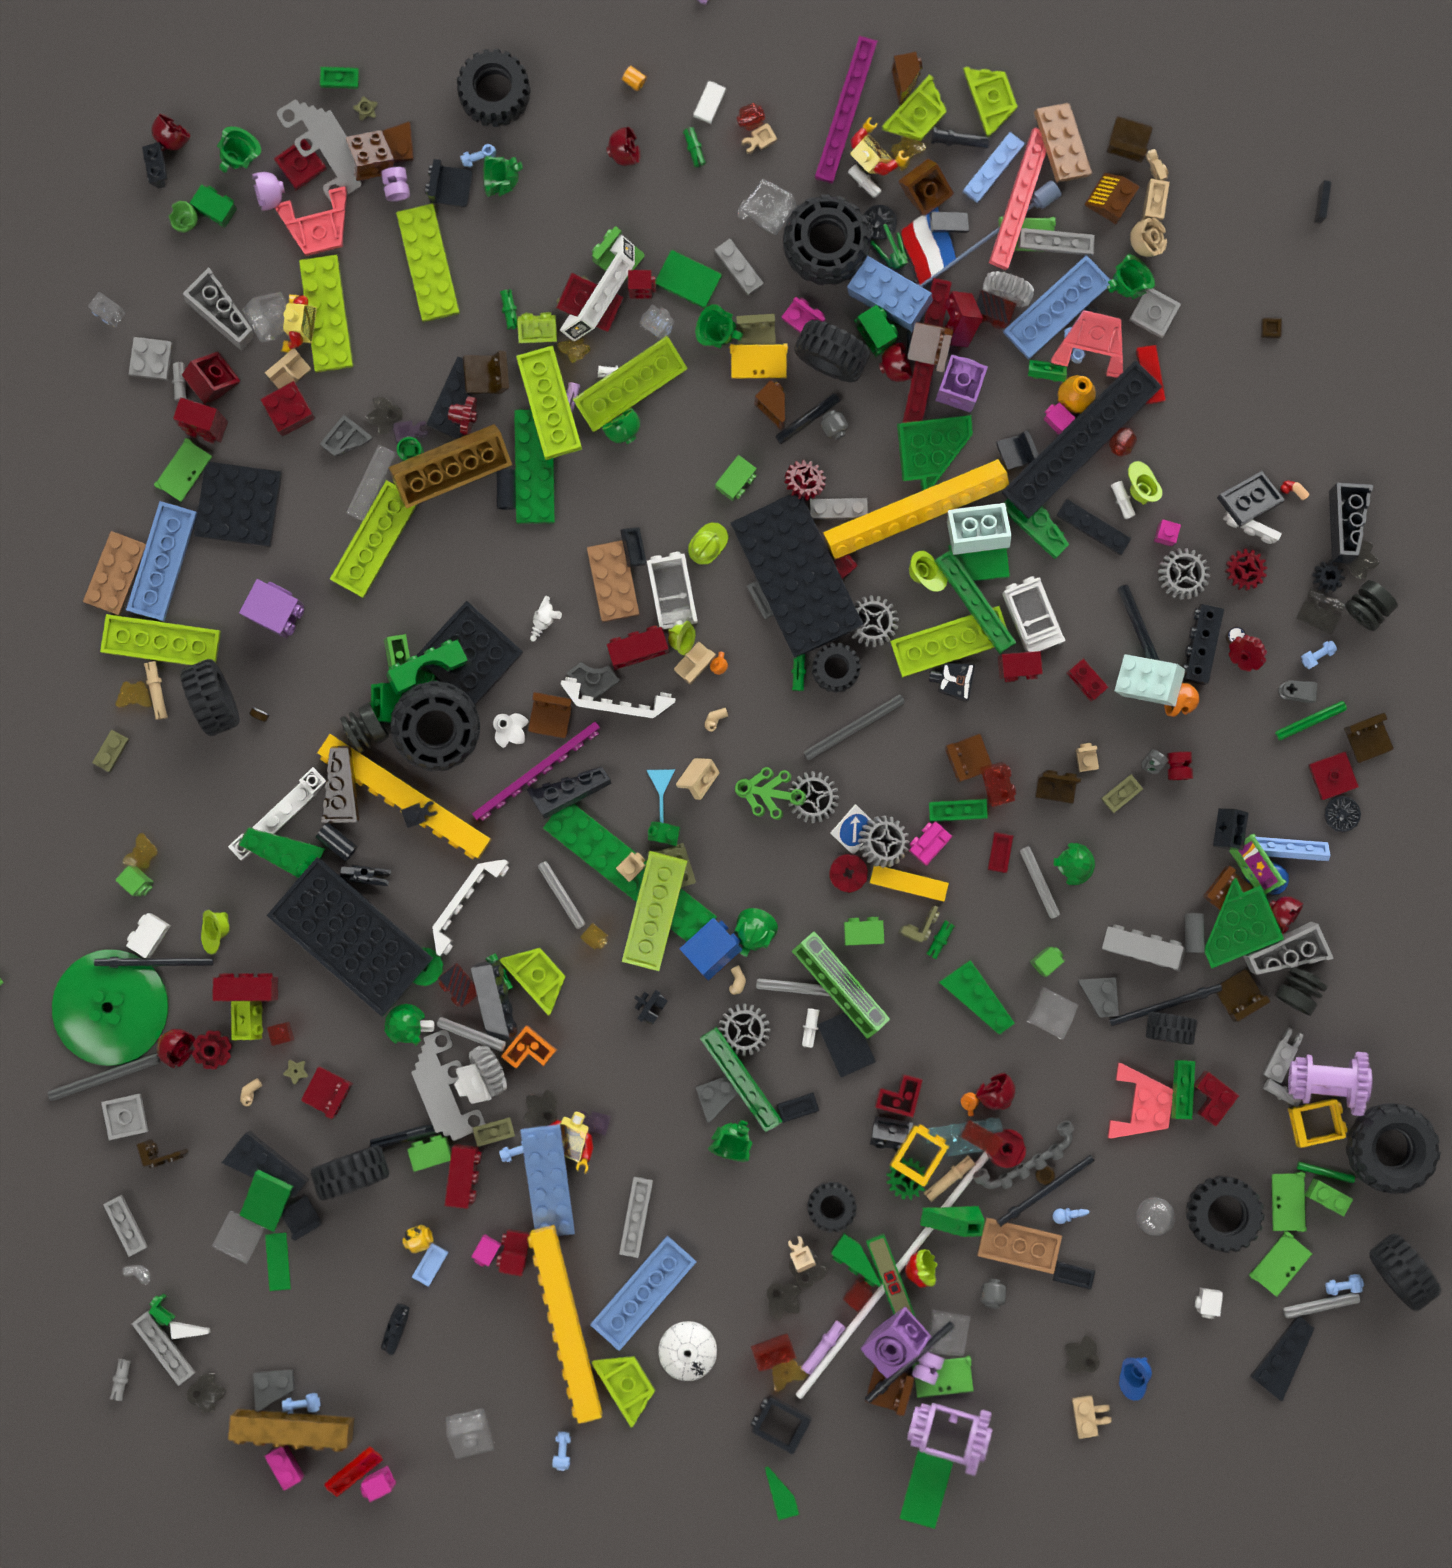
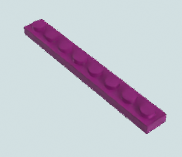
[815,36,877,184]
[472,722,600,821]

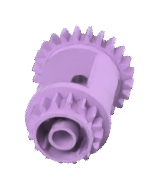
[1288,1052,1372,1116]
[907,1403,992,1476]

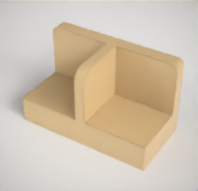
[1142,179,1170,221]
[265,348,311,389]
[674,642,716,685]
[676,758,720,800]

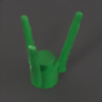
[870,224,908,270]

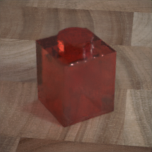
[267,1022,294,1046]
[842,1280,873,1312]

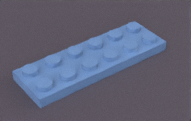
[1003,255,1110,360]
[126,501,197,622]
[521,1125,575,1236]
[590,1235,697,1351]

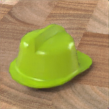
[1128,461,1162,505]
[688,522,728,565]
[909,551,947,592]
[668,621,696,655]
[201,910,230,954]

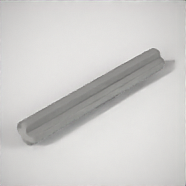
[1020,847,1060,918]
[538,861,585,929]
[756,979,830,996]
[437,1017,506,1051]
[1283,1293,1360,1318]

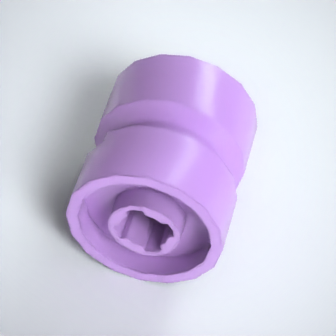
[381,167,410,201]
[912,1352,945,1385]

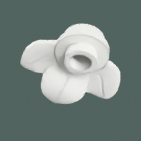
[493,713,529,748]

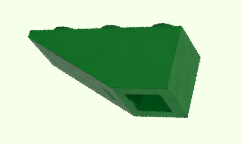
[920,1206,985,1237]
[830,1232,881,1287]

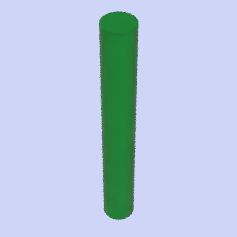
[1296,1161,1355,1183]

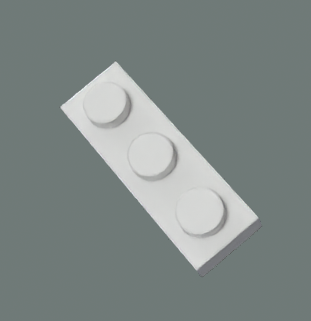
[1223,512,1282,544]

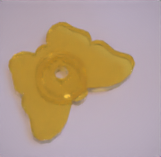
[891,136,926,171]
[557,338,591,363]
[115,681,152,708]
[123,833,158,868]
[772,1357,807,1391]

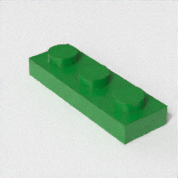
[928,799,988,822]
[1171,1060,1195,1120]

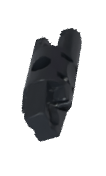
[340,865,391,886]
[381,1303,410,1356]

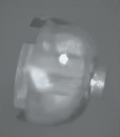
[1136,1197,1176,1236]

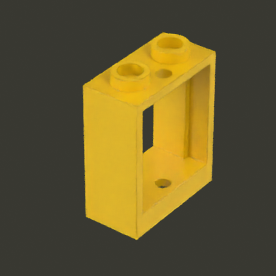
[1288,1098,1347,1148]
[889,1124,949,1187]

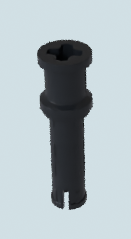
[931,127,989,149]

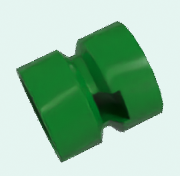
[397,437,424,462]

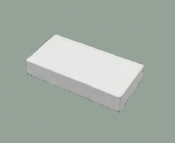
[694,81,726,124]

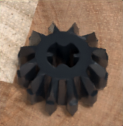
[1311,560,1345,593]

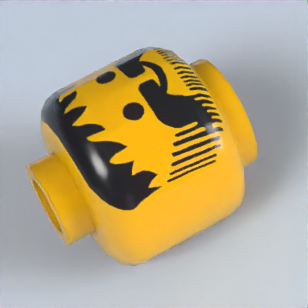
[403,1225,433,1253]

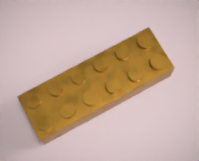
[388,424,512,509]
[228,1409,354,1451]

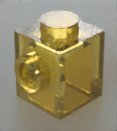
[580,923,608,950]

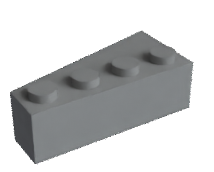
[182,267,255,351]
[1243,922,1334,974]
[1102,924,1185,972]

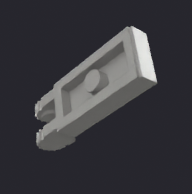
[1263,1027,1303,1083]

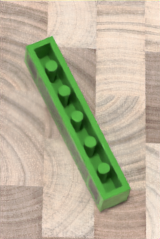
[792,932,890,1039]

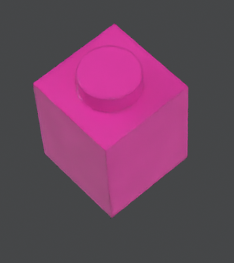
[1044,402,1075,435]
[1154,520,1181,546]
[472,1234,501,1267]

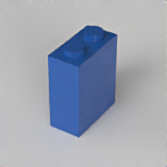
[680,918,743,981]

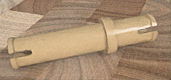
[144,661,168,720]
[924,1155,976,1202]

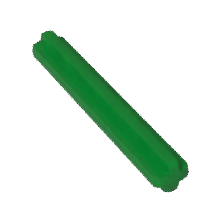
[1275,701,1347,740]

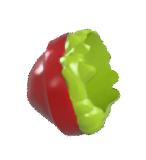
[905,1249,938,1288]

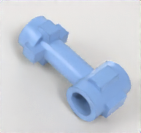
[460,144,497,168]
[1064,327,1085,364]
[1301,641,1337,669]
[499,1141,524,1162]
[1325,1274,1364,1296]
[282,1393,321,1414]
[553,1432,571,1471]

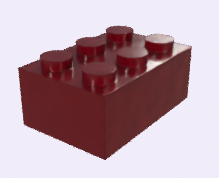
[173,397,228,444]
[606,625,669,670]
[213,973,278,1001]
[445,1144,482,1209]

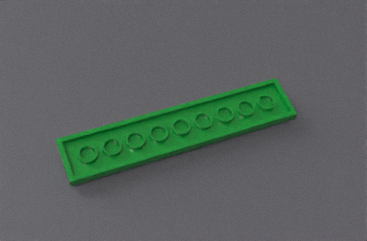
[543,804,717,942]

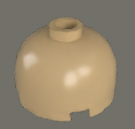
[1130,218,1167,257]

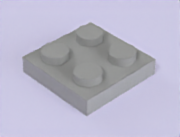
[1129,288,1181,338]
[129,337,173,380]
[101,1093,149,1140]

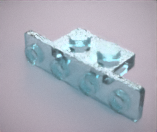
[925,1118,1003,1156]

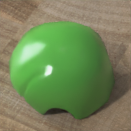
[169,201,198,232]

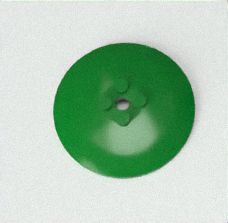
[52,949,169,1066]

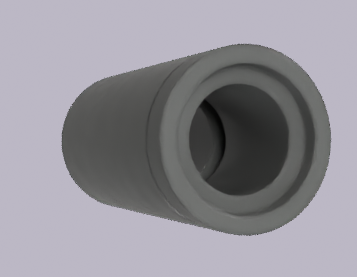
[1185,913,1205,953]

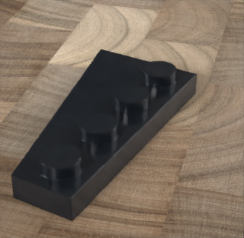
[426,356,470,439]
[526,767,612,819]
[1250,1316,1315,1402]

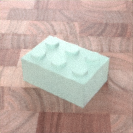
[947,503,1011,555]
[1115,654,1185,706]

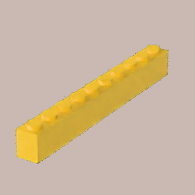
[823,460,1009,559]
[317,734,492,859]
[528,1225,603,1424]

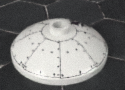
[659,1321,717,1381]

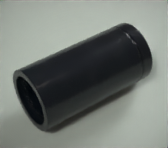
[496,469,516,510]
[316,823,358,861]

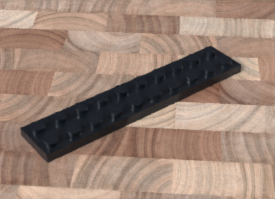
[1001,360,1163,519]

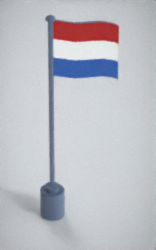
[901,180,1061,288]

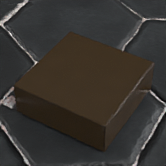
[1261,317,1282,338]

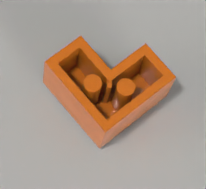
[501,1025,557,1068]

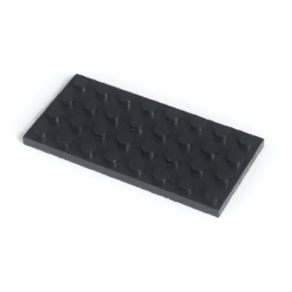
[730,493,864,659]
[266,857,434,1017]

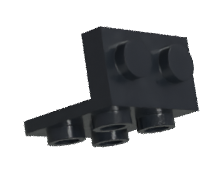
[425,159,473,207]

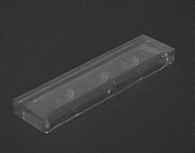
[346,445,396,521]

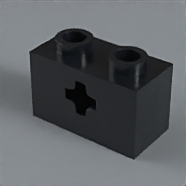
[1213,808,1249,850]

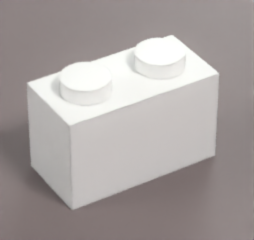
[126,913,171,958]

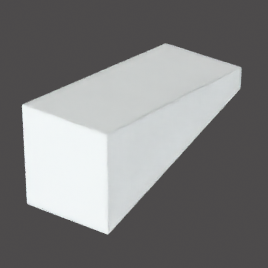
[170,1321,211,1339]

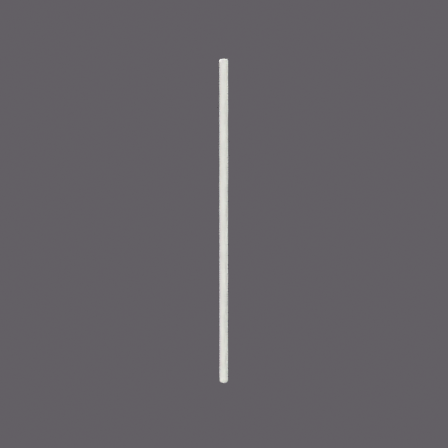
[795,1149,989,1399]

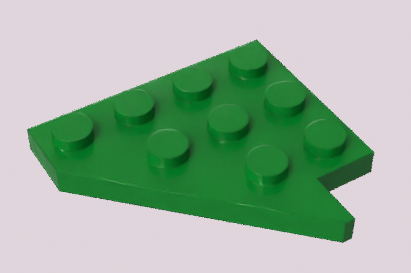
[897,415,973,491]
[1205,878,1284,968]

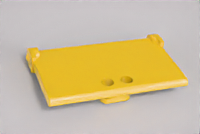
[729,344,788,378]

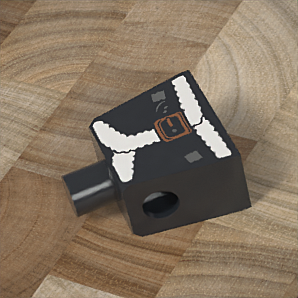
[929,664,975,702]

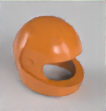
[1164,683,1199,717]

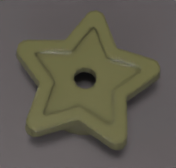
[353,96,377,120]
[283,1060,308,1084]

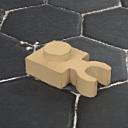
[742,123,777,154]
[1146,149,1168,181]
[788,1236,816,1273]

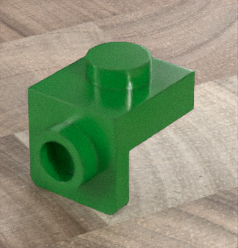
[648,822,680,846]
[148,1294,176,1325]

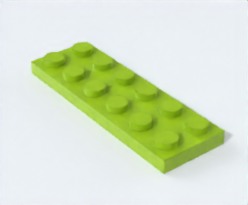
[396,204,460,322]
[299,255,353,373]
[572,336,688,432]
[516,345,582,460]
[330,480,418,598]
[890,606,1007,678]
[100,614,221,665]
[622,851,687,971]

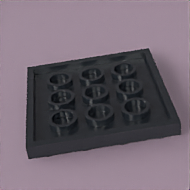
[194,462,282,547]
[417,601,523,705]

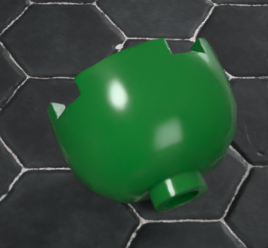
[602,408,640,444]

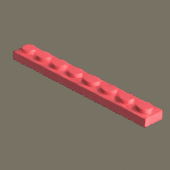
[989,128,1046,271]

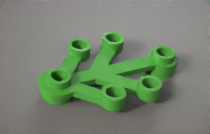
[735,767,806,820]

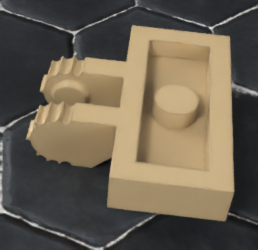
[1072,1395,1112,1439]

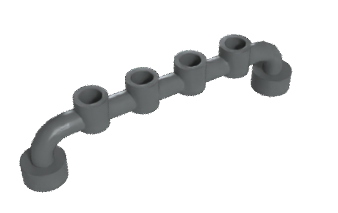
[973,1121,1074,1189]

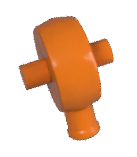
[710,652,728,675]
[961,1092,979,1116]

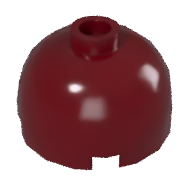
[151,114,191,151]
[606,127,641,166]
[879,343,912,382]
[1270,896,1304,935]
[157,1029,195,1069]
[976,1073,1016,1110]

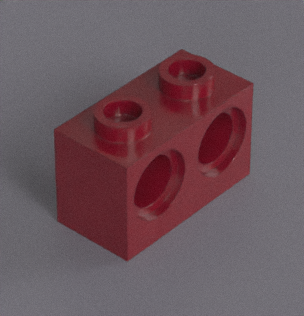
[628,270,656,299]
[1066,658,1108,702]

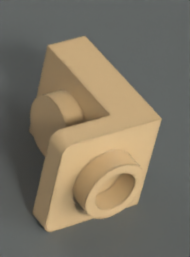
[1076,743,1099,772]
[616,852,646,882]

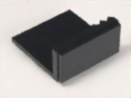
[995,430,1038,470]
[282,1196,322,1241]

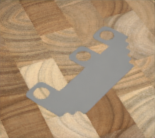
[277,99,362,201]
[411,1030,485,1140]

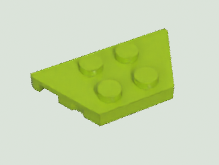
[963,67,1017,136]
[882,74,947,141]
[499,948,566,1016]
[592,1356,655,1427]

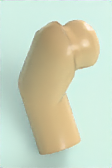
[705,707,728,732]
[729,965,746,995]
[240,1078,262,1106]

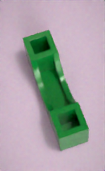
[386,640,468,696]

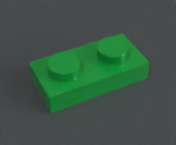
[320,67,359,89]
[1028,360,1067,382]

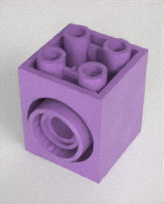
[935,354,988,413]
[239,579,305,639]
[861,1307,931,1378]

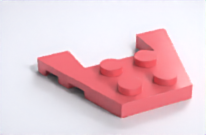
[275,186,347,256]
[1051,310,1123,378]
[1107,1063,1173,1138]

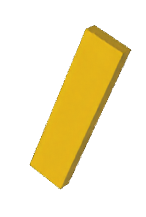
[869,866,949,902]

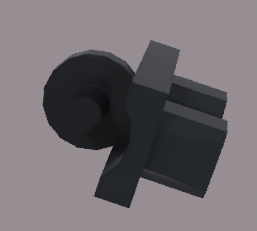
[634,990,668,1025]

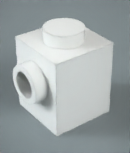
[1195,1288,1223,1319]

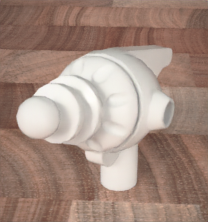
[530,596,562,641]

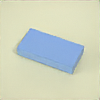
[412,1243,449,1287]

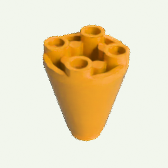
[1058,375,1096,414]

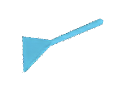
[647,770,675,823]

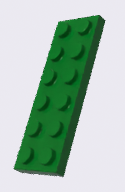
[514,410,555,524]

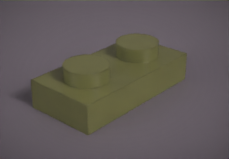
[92,729,130,773]
[1101,774,1143,813]
[473,1117,515,1147]

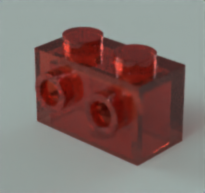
[980,762,1016,807]
[751,1333,796,1372]

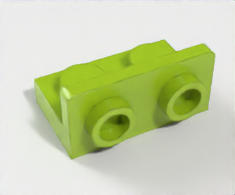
[517,312,557,343]
[231,1001,263,1040]

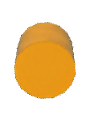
[622,66,647,91]

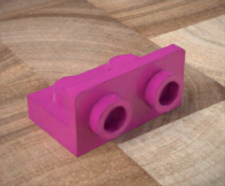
[781,297,826,333]

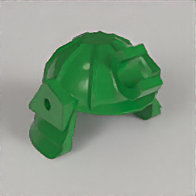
[216,126,261,173]
[483,156,523,197]
[1107,254,1155,300]
[695,304,743,349]
[1053,843,1095,885]
[734,908,778,957]
[384,1004,425,1046]
[708,1120,753,1162]

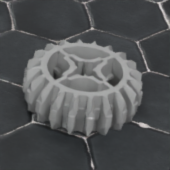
[982,271,1034,307]
[1158,548,1210,600]
[852,595,899,647]
[788,771,839,823]
[857,816,910,868]
[718,1003,770,1056]
[469,1045,507,1097]

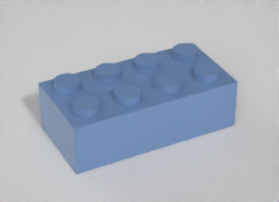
[847,256,933,332]

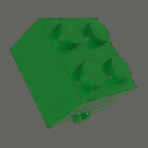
[854,305,898,358]

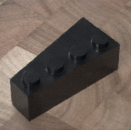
[1329,483,1374,564]
[221,1131,310,1197]

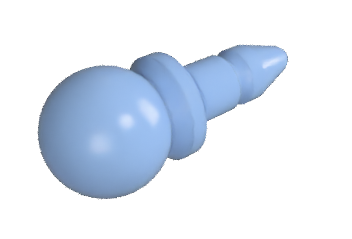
[1053,1208,1090,1224]

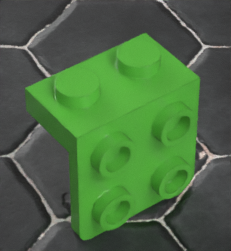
[592,226,644,283]

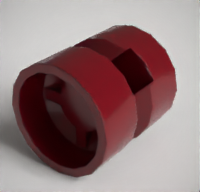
[1167,752,1193,781]

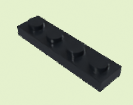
[1056,499,1132,556]

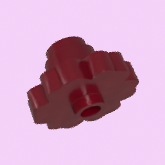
[448,396,477,435]
[1228,635,1267,672]
[192,1030,232,1070]

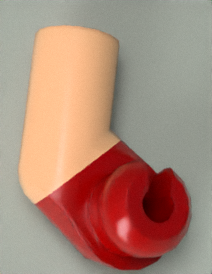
[1280,480,1309,500]

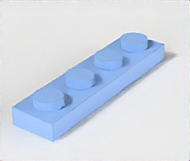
[963,132,1025,203]
[1255,837,1330,861]

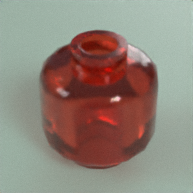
[736,103,766,131]
[1109,427,1137,457]

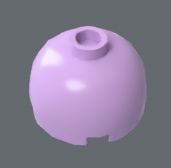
[252,172,285,211]

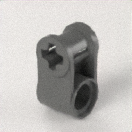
[1278,680,1318,703]

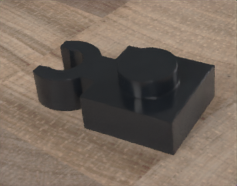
[401,801,438,828]

